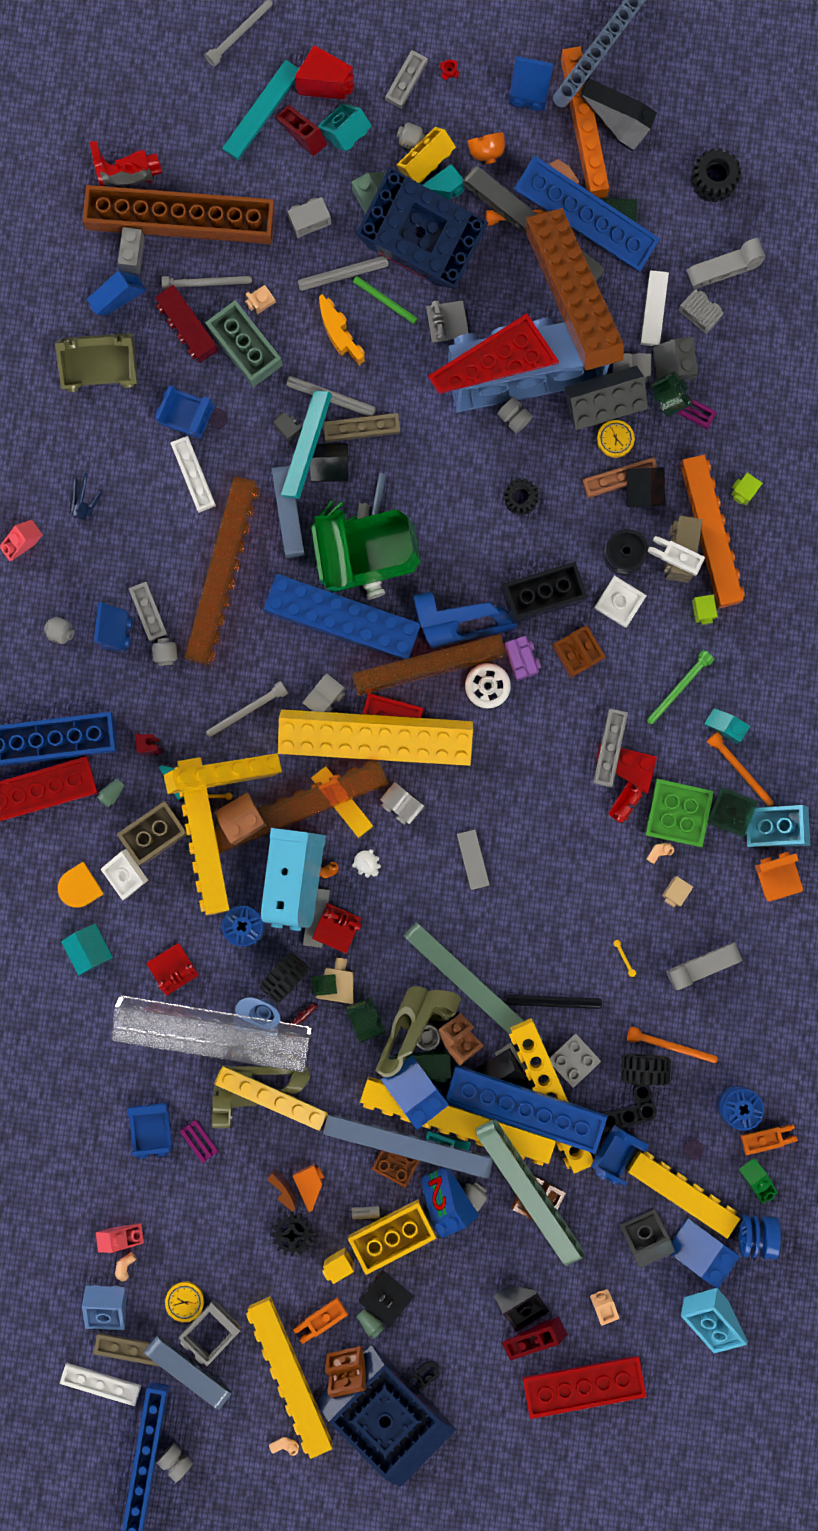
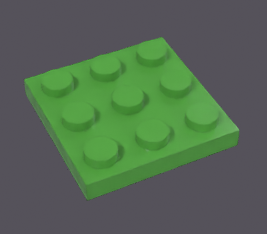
[645,779,714,848]

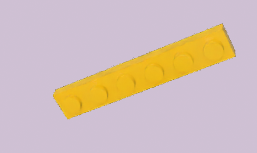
[214,1066,328,1131]

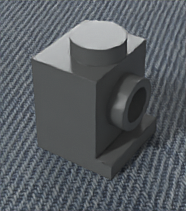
[273,412,302,443]

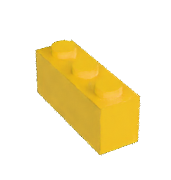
[396,127,456,184]

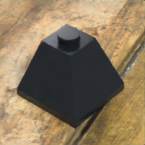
[494,1285,549,1332]

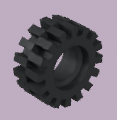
[504,478,539,515]

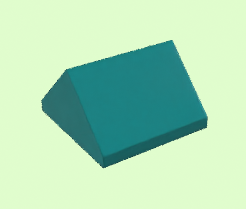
[61,924,113,976]

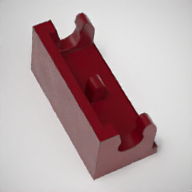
[135,733,164,756]

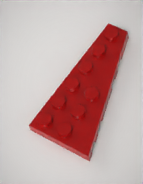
[428,314,559,394]

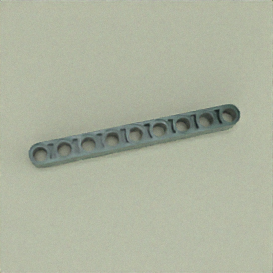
[403,922,543,1047]
[476,1119,584,1266]

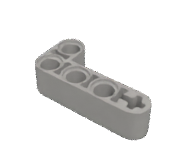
[687,238,765,289]
[666,942,743,990]

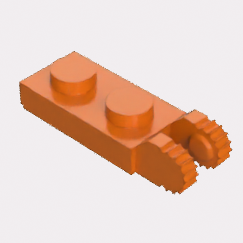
[740,1124,798,1155]
[293,1297,348,1344]

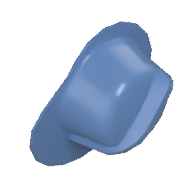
[235,997,281,1031]

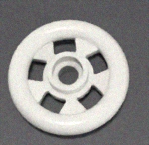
[465,663,511,708]

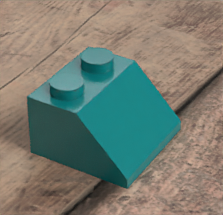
[317,102,372,151]

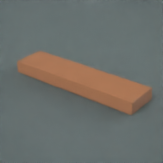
[582,457,658,498]

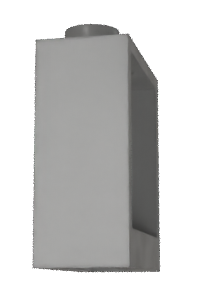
[179,1299,242,1366]

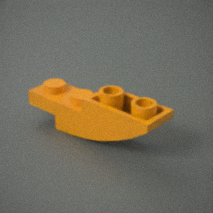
[319,294,365,366]

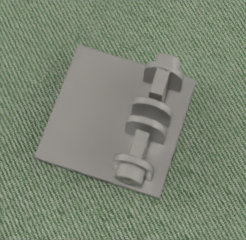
[426,300,469,343]
[549,1033,601,1088]

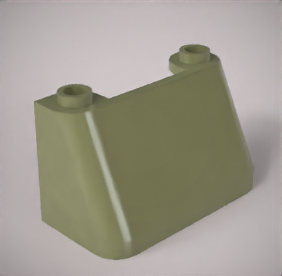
[55,333,138,392]

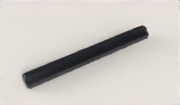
[506,994,602,1009]

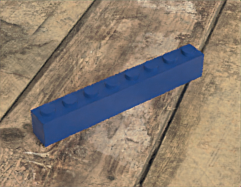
[122,1382,170,1531]

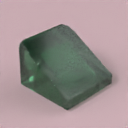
[312,974,337,996]

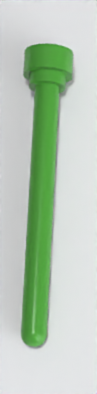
[647,650,715,724]

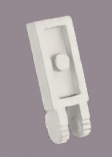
[648,536,705,576]

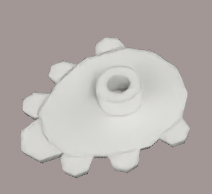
[352,849,381,878]

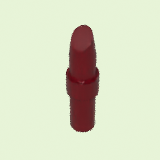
[287,1003,318,1031]

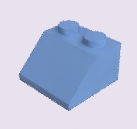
[82,1285,127,1330]

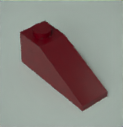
[275,105,327,156]
[502,1317,568,1361]

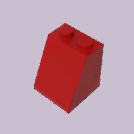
[295,45,355,100]

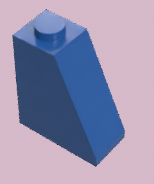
[87,270,147,316]

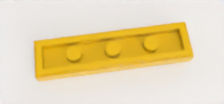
[311,766,373,838]

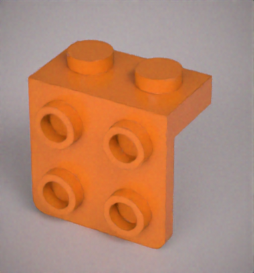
[755,851,803,901]

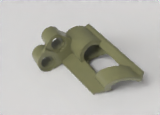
[375,986,461,1077]
[212,1066,310,1129]

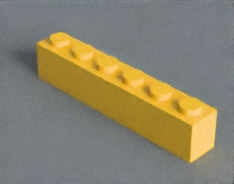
[164,753,282,794]
[626,1150,740,1239]

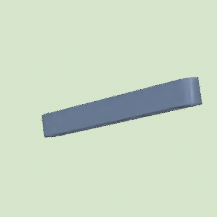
[553,0,645,107]
[323,1114,493,1178]

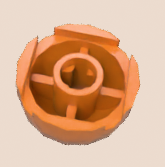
[467,132,505,165]

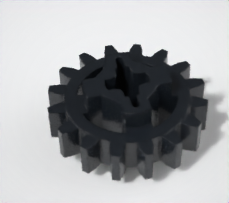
[271,1212,314,1257]

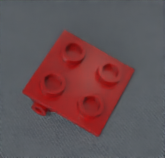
[312,903,361,954]
[146,943,199,996]

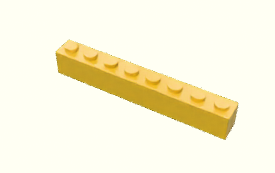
[175,757,229,916]
[246,1296,333,1459]

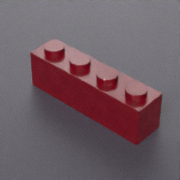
[155,285,218,363]

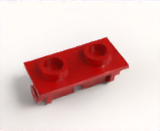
[608,782,643,823]

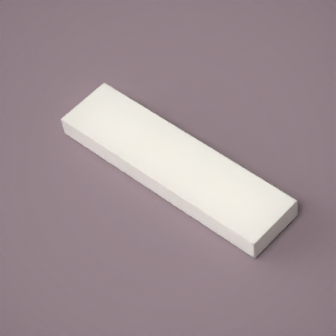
[640,270,669,346]
[171,436,216,513]
[60,1363,142,1406]

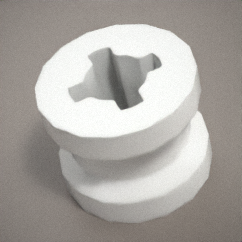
[363,581,385,600]

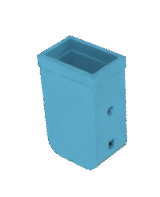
[261,828,326,931]

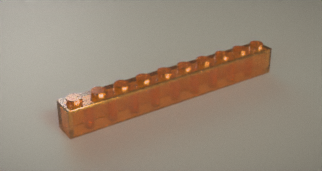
[185,476,260,667]
[214,760,389,854]

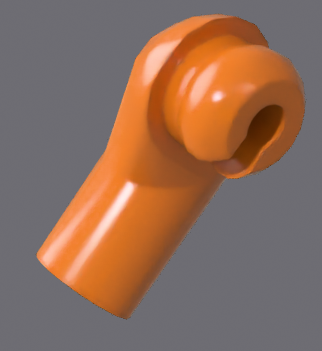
[320,862,339,879]

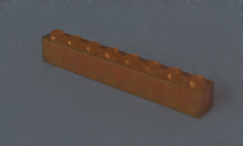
[352,634,506,696]

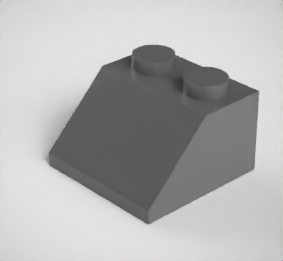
[652,337,698,384]
[620,1209,675,1268]

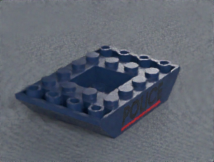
[356,167,489,289]
[316,1344,456,1487]

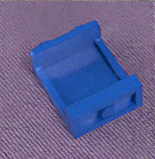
[155,385,215,439]
[127,1102,173,1159]
[591,1125,649,1186]

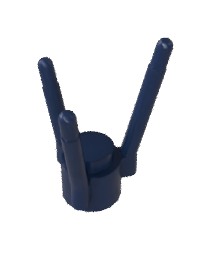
[70,473,103,520]

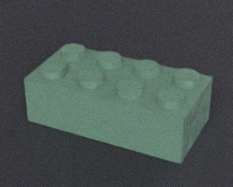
[205,300,283,388]

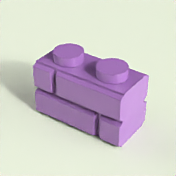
[504,636,541,681]

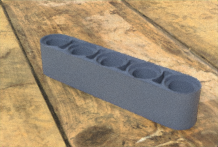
[272,465,305,558]
[144,1335,232,1410]

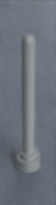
[204,0,273,67]
[162,276,252,291]
[206,681,289,737]

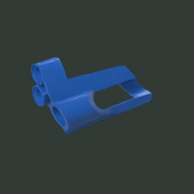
[413,592,517,649]

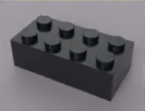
[501,561,588,624]

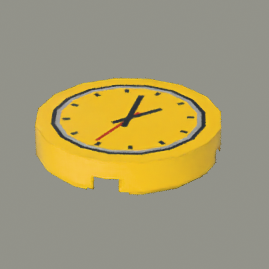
[597,420,635,458]
[165,1281,205,1322]

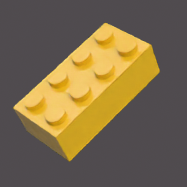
[348,1199,436,1275]

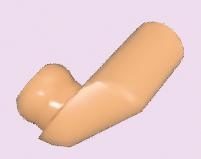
[646,843,674,864]
[115,1251,137,1282]
[269,1437,299,1456]

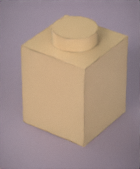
[662,876,693,907]

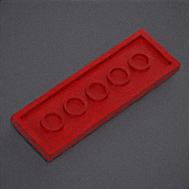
[0,756,98,822]
[522,1355,647,1419]

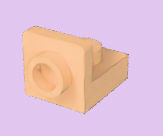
[245,285,276,315]
[590,1289,620,1326]

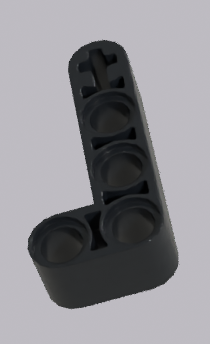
[600,1084,657,1133]

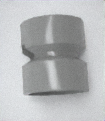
[497,397,533,433]
[417,1023,440,1050]
[155,1442,194,1483]

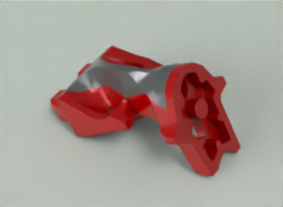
[89,141,163,186]

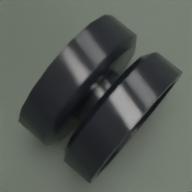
[603,529,648,576]

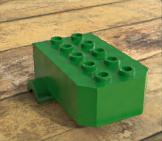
[311,509,421,593]

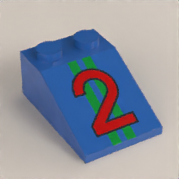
[421,1167,479,1238]

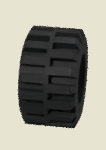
[691,148,741,202]
[259,952,309,1004]
[621,1054,671,1086]

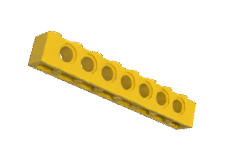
[509,1018,594,1174]

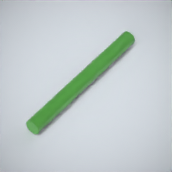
[353,276,418,324]

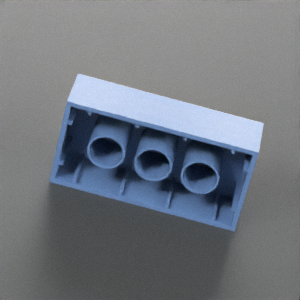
[448,318,610,413]

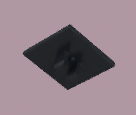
[359,1271,414,1327]

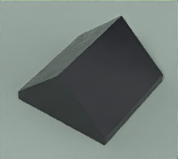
[310,444,349,482]
[626,467,665,507]
[475,1049,529,1087]

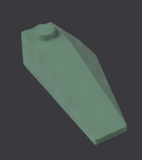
[352,172,386,214]

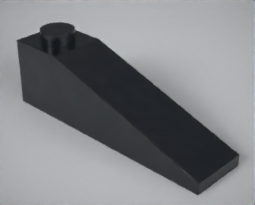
[580,78,657,151]

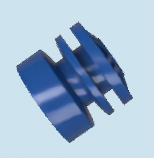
[222,906,265,947]
[717,1086,764,1130]
[738,1215,781,1260]

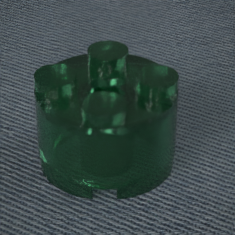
[651,371,693,417]
[346,997,386,1043]

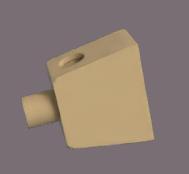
[316,957,354,1004]

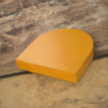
[58,862,104,908]

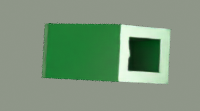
[739,1158,778,1204]

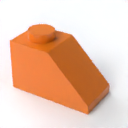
[293,1164,325,1212]

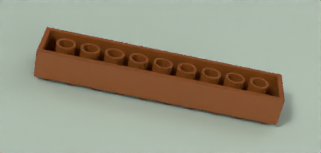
[83,185,275,244]
[526,208,624,371]

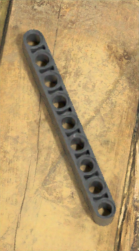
[463,166,605,282]

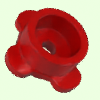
[439,60,459,80]

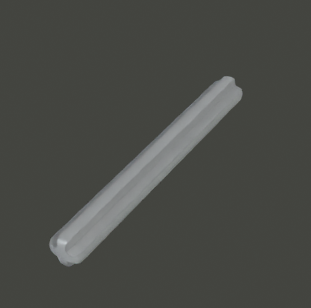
[298,256,388,291]
[287,376,376,416]

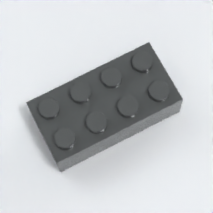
[564,366,648,430]

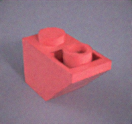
[0,520,43,561]
[96,1224,144,1253]

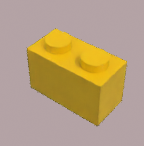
[322,1247,355,1284]

